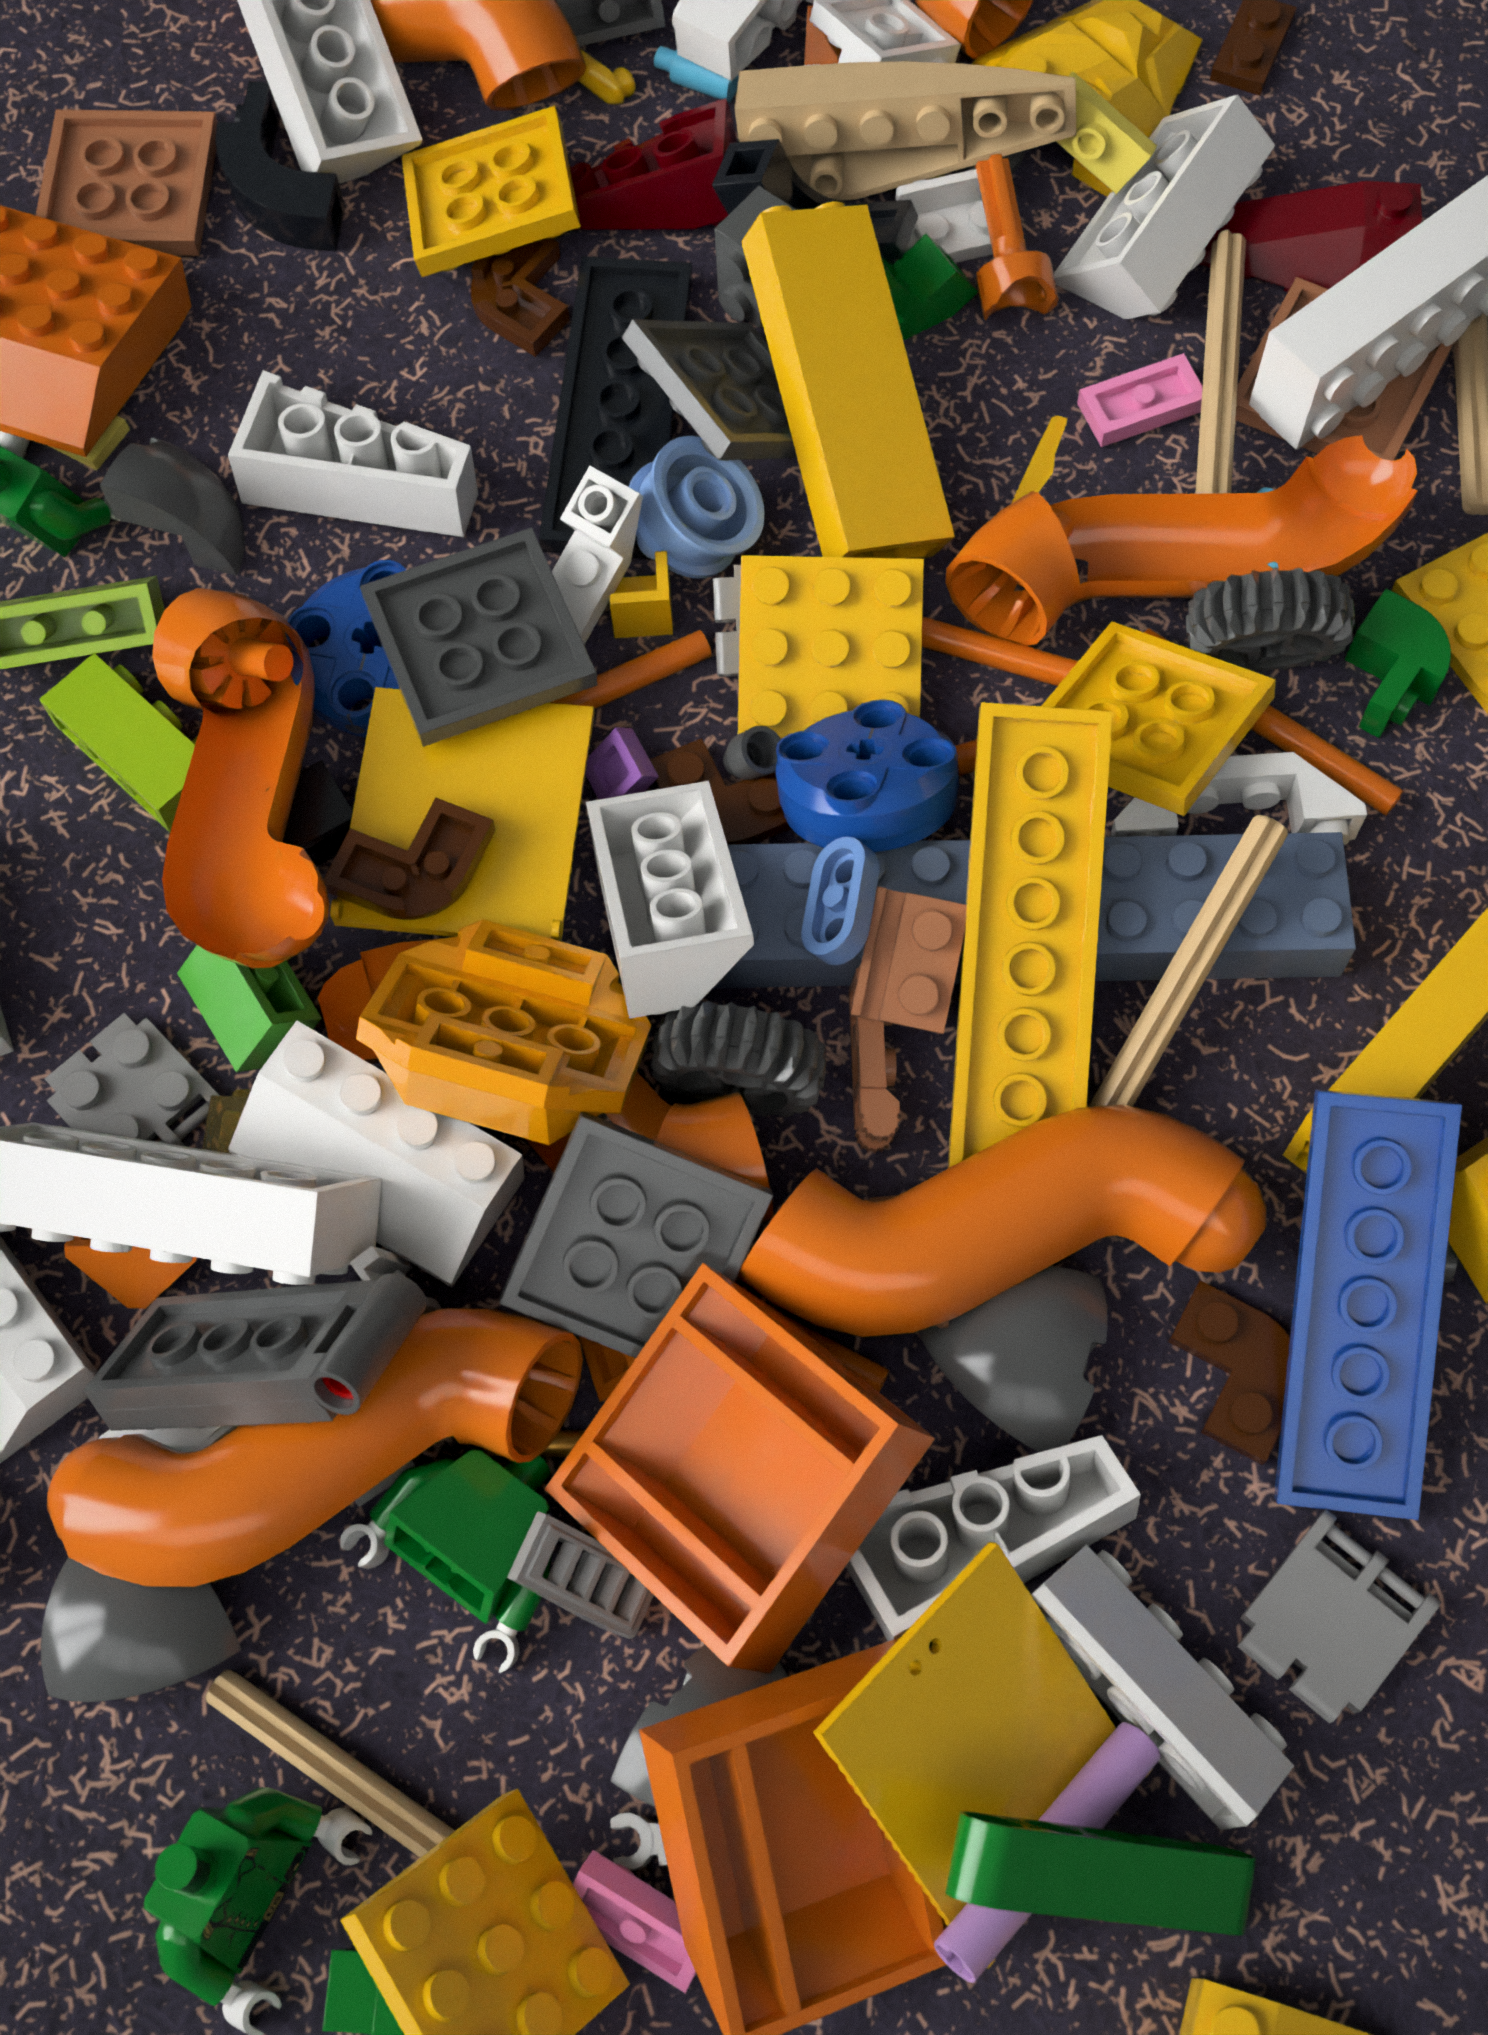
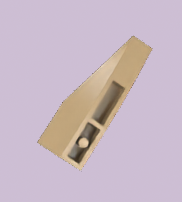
[735,61,1076,201]

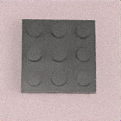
[622,319,797,461]
[360,527,598,747]
[500,1111,773,1358]

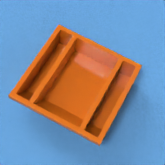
[0,205,191,457]
[545,1263,935,1674]
[639,1637,948,2035]

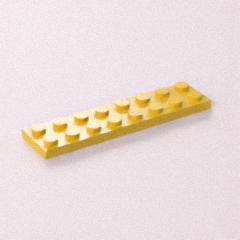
[947,702,1113,1169]

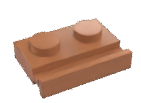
[850,886,967,1034]

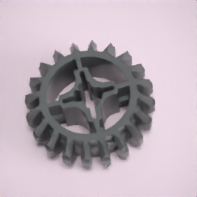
[1186,567,1355,672]
[651,1001,827,1118]

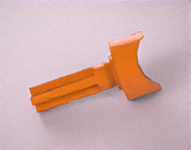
[976,154,1058,320]

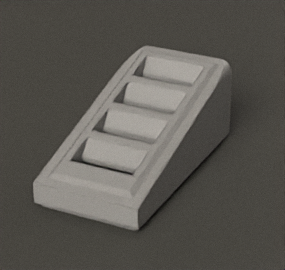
[507,1511,654,1639]

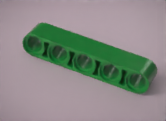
[945,1811,1256,1935]

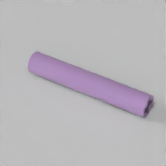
[934,1722,1161,1983]

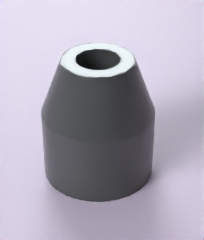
[723,726,781,780]

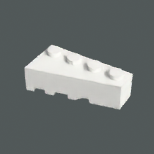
[672,0,814,81]
[228,370,478,537]
[845,1435,1141,1641]

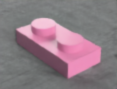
[1077,353,1203,447]
[573,1850,696,1993]

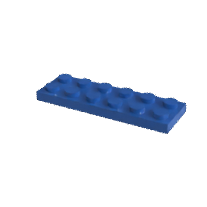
[1275,1089,1462,1520]

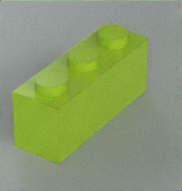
[0,576,165,670]
[39,653,198,832]

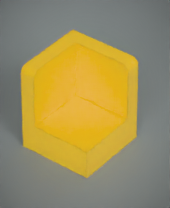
[609,551,673,638]

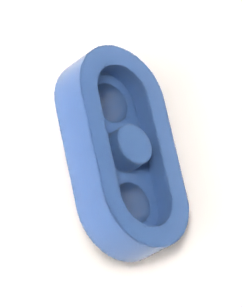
[801,837,880,965]

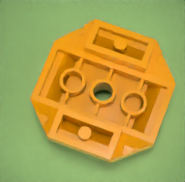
[356,919,651,1145]

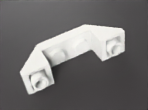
[552,466,643,645]
[1110,752,1367,845]

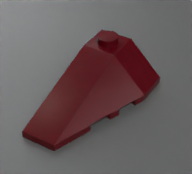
[570,98,738,230]
[1199,181,1422,292]

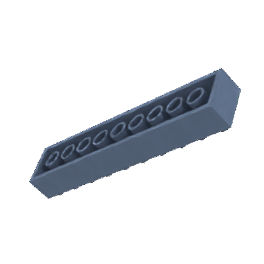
[713,832,1356,988]

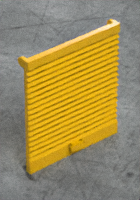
[330,687,595,942]
[813,1542,1153,1969]

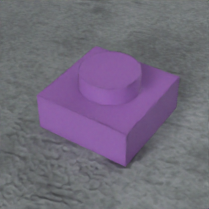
[585,727,659,799]

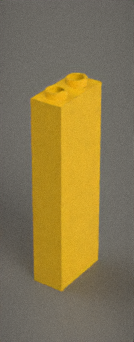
[741,201,955,559]
[1283,908,1488,1174]

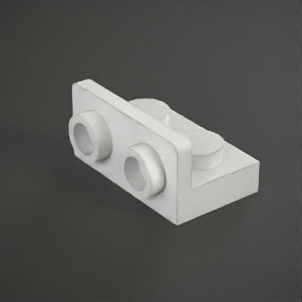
[895,168,993,262]

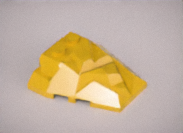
[971,0,1202,197]

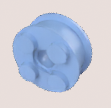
[629,436,765,579]

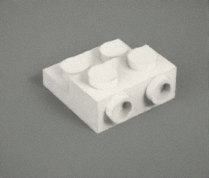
[809,0,961,63]

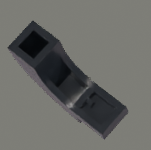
[216,81,346,252]
[712,139,918,260]

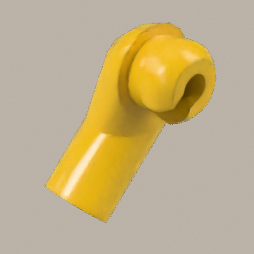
[578,49,636,105]

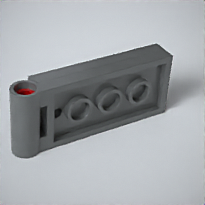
[83,1273,427,1431]

